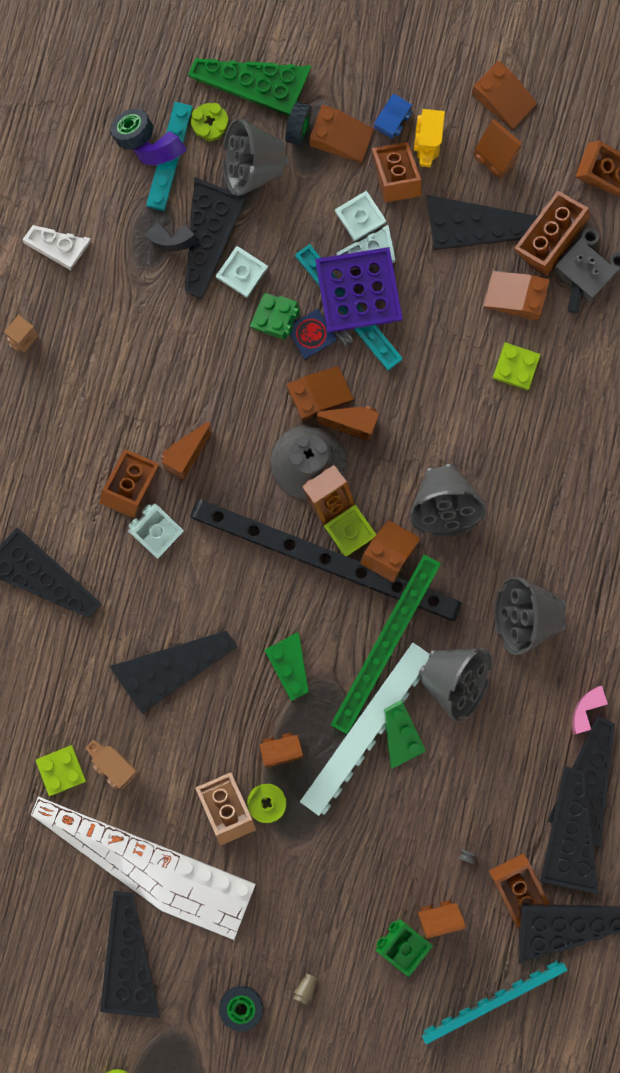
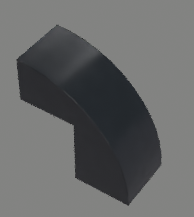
[145,222,200,251]

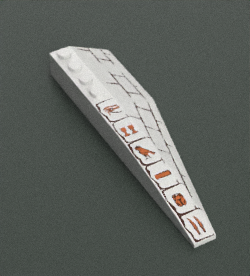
[31,797,256,940]

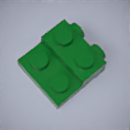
[250,293,300,340]
[375,919,433,977]

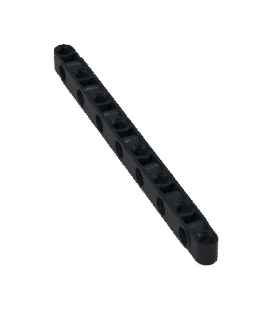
[189,499,463,621]

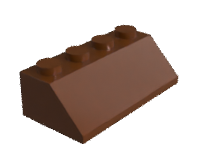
[514,191,590,276]

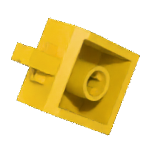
[414,109,445,167]

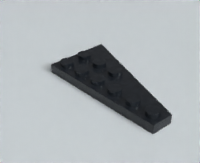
[185,177,246,299]
[426,195,538,250]
[0,527,102,618]
[109,631,238,714]
[547,715,615,847]
[540,766,599,894]
[100,891,160,1018]
[517,904,620,964]

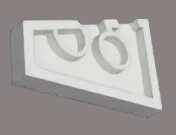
[23,225,91,270]

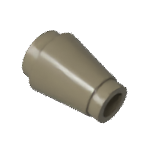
[293,974,317,1006]

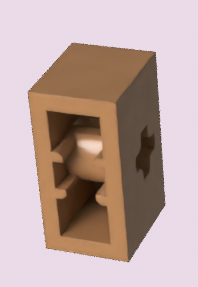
[4,315,38,353]

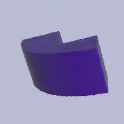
[133,131,187,165]

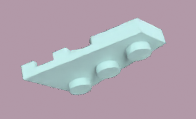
[337,225,395,273]

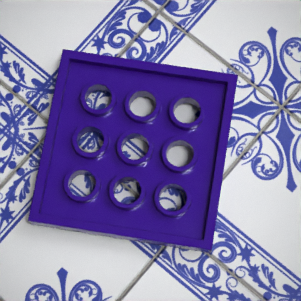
[315,247,402,333]

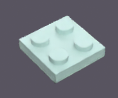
[335,191,386,242]
[216,246,268,298]

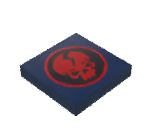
[290,309,337,360]

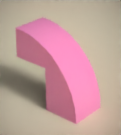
[572,686,608,735]

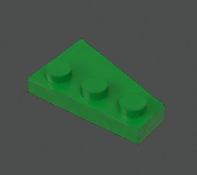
[265,632,308,702]
[384,700,426,769]

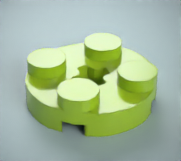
[191,103,228,141]
[247,784,286,823]

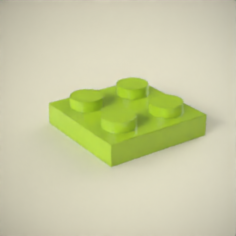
[492,342,541,391]
[324,505,376,557]
[36,745,87,796]

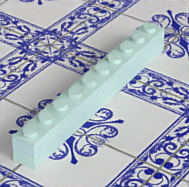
[300,643,429,816]

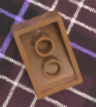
[195,772,256,846]

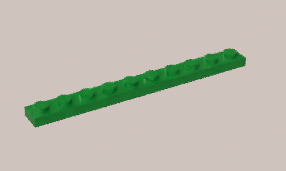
[331,555,441,734]

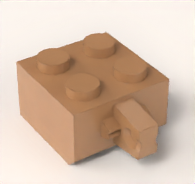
[86,740,139,789]

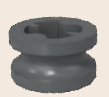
[336,330,353,348]
[458,849,477,864]

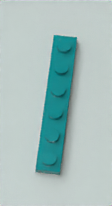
[146,102,193,212]

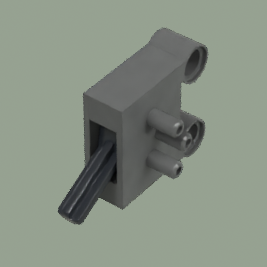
[553,228,620,314]

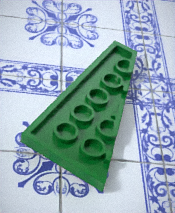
[188,58,312,117]

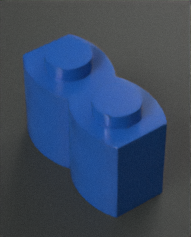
[374,93,413,139]

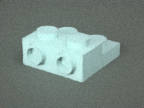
[128,504,184,559]

